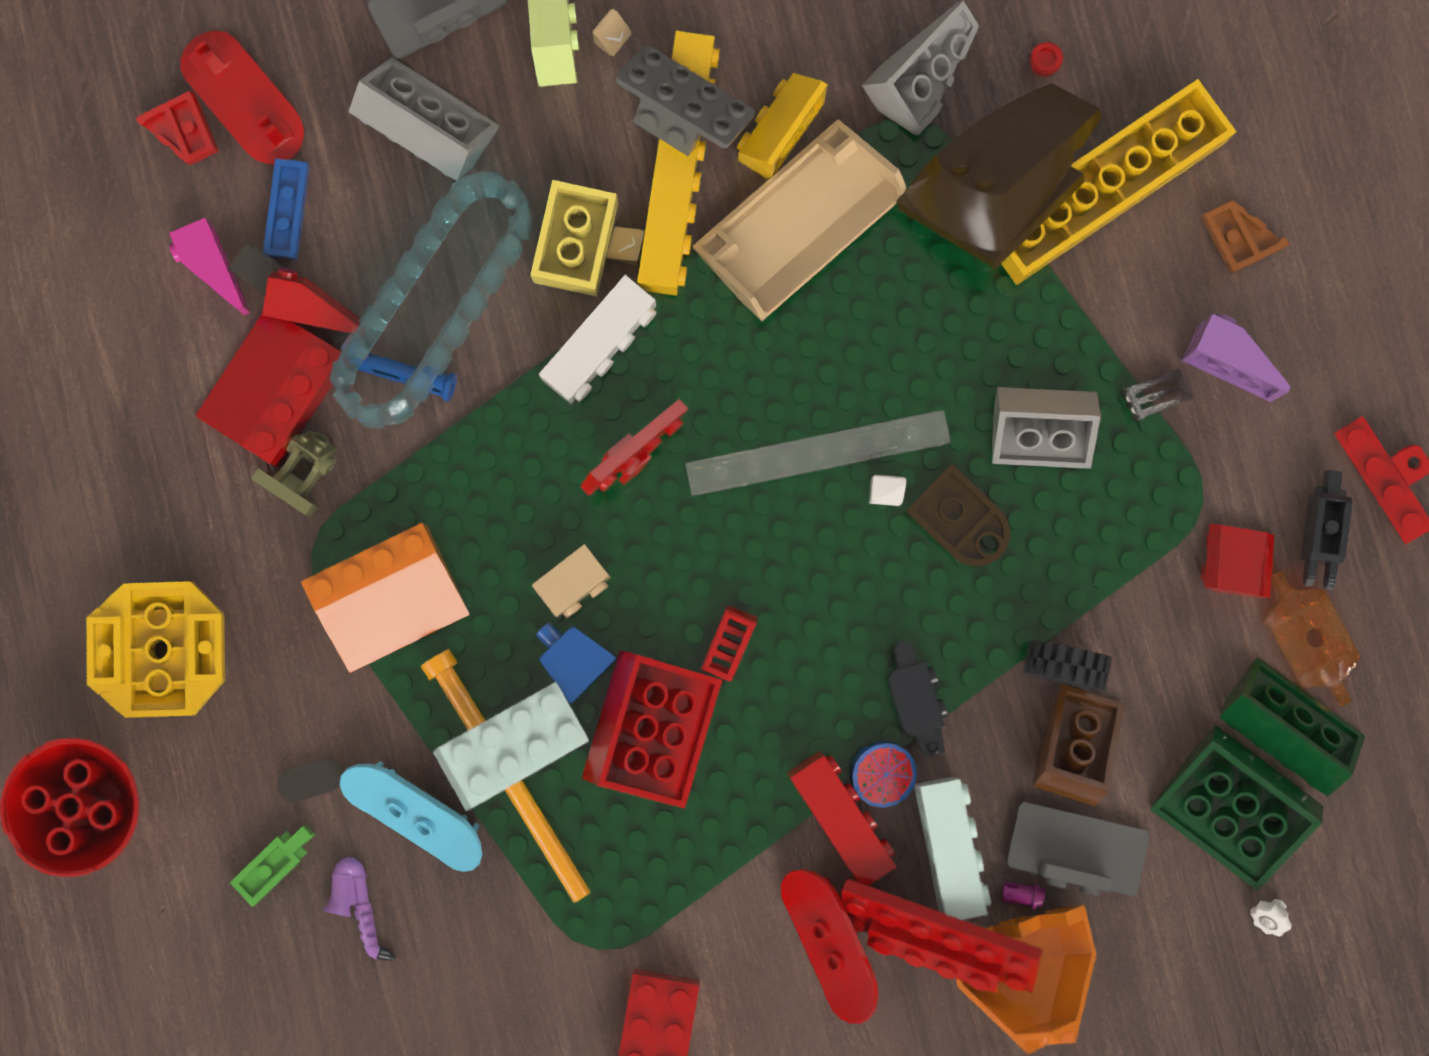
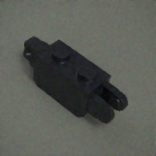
[1301,470,1352,590]
[886,640,948,758]

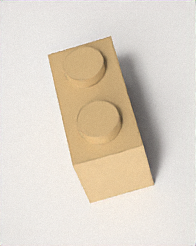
[532,544,611,618]

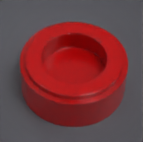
[1029,42,1063,77]

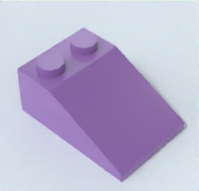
[1181,313,1291,402]

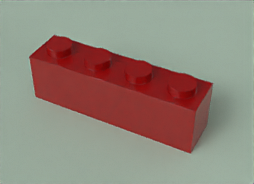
[787,751,896,886]

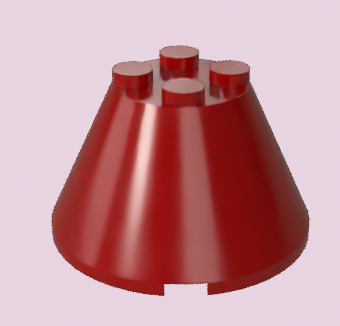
[0,738,140,877]

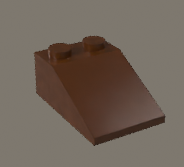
[1032,684,1124,807]

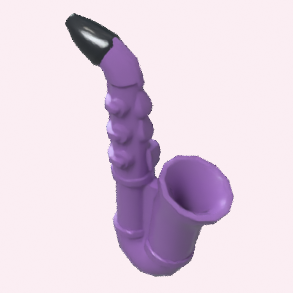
[322,857,396,961]

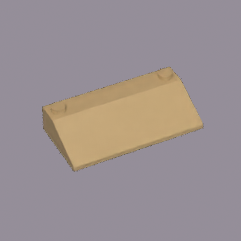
[692,119,907,321]

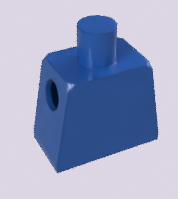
[536,622,617,703]

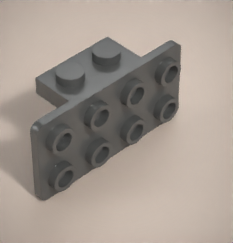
[368,0,508,59]
[615,46,755,156]
[1006,802,1149,896]

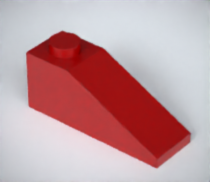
[262,268,366,335]

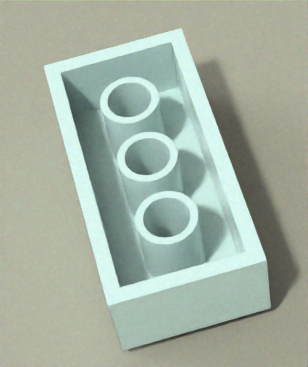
[433,682,589,811]
[914,777,991,920]

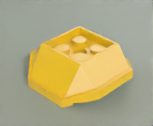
[86,581,225,718]

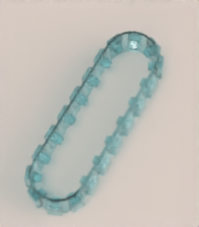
[330,171,533,429]

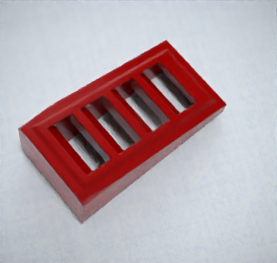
[701,605,758,682]

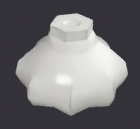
[1250,899,1292,937]

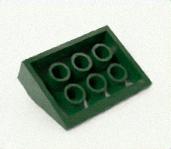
[1150,725,1324,891]

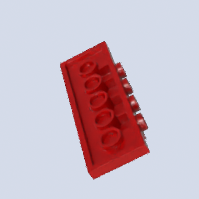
[842,879,1043,993]

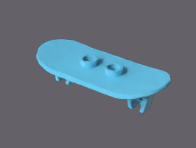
[340,761,482,872]

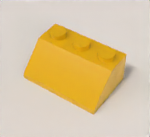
[737,73,827,180]

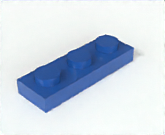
[263,159,310,260]

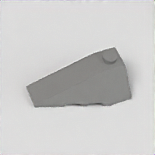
[862,0,979,135]

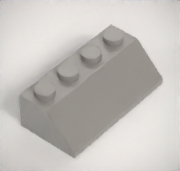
[348,57,499,181]

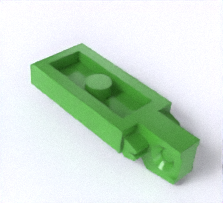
[230,825,315,907]

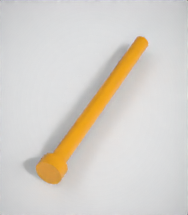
[420,649,591,903]

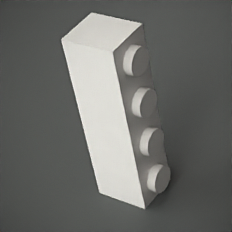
[539,275,657,404]

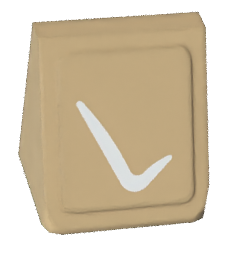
[592,9,631,56]
[606,227,645,266]

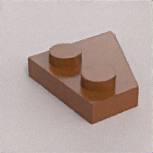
[1201,200,1290,274]

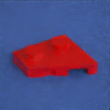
[136,90,219,165]

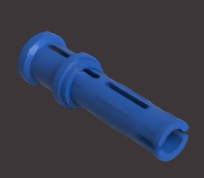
[356,350,457,402]

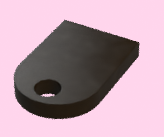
[905,463,1010,567]

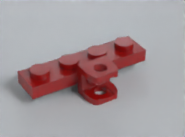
[580,399,688,496]
[1334,416,1429,545]

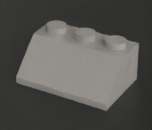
[992,387,1101,469]

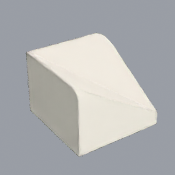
[869,475,906,506]

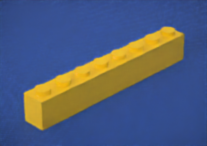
[637,31,720,296]

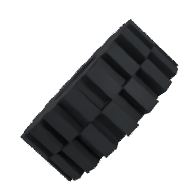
[1023,640,1112,691]

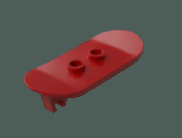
[180,30,304,164]
[780,869,879,1024]

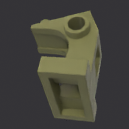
[251,431,337,518]

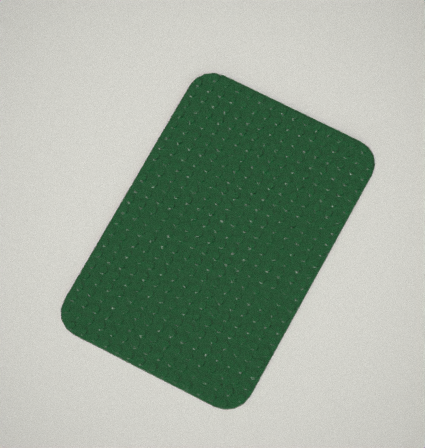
[311,118,1204,950]

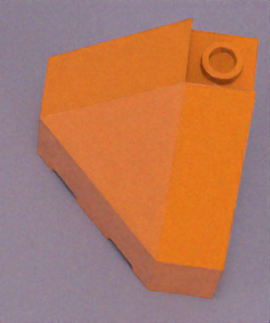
[956,905,1097,1054]

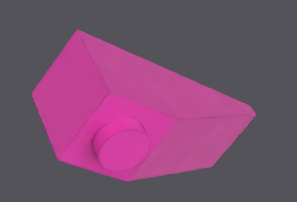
[169,218,250,315]

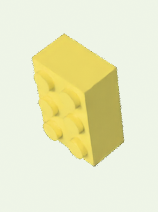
[530,180,619,297]

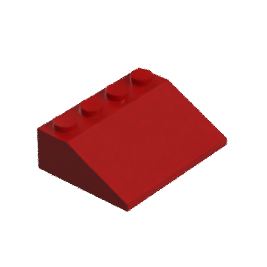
[195,312,349,469]
[581,650,722,808]

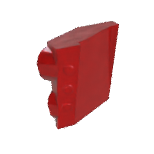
[1200,524,1275,599]

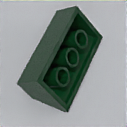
[1219,657,1365,797]

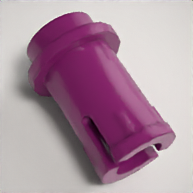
[1001,881,1045,910]

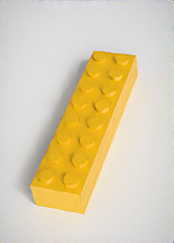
[1002,79,1237,285]

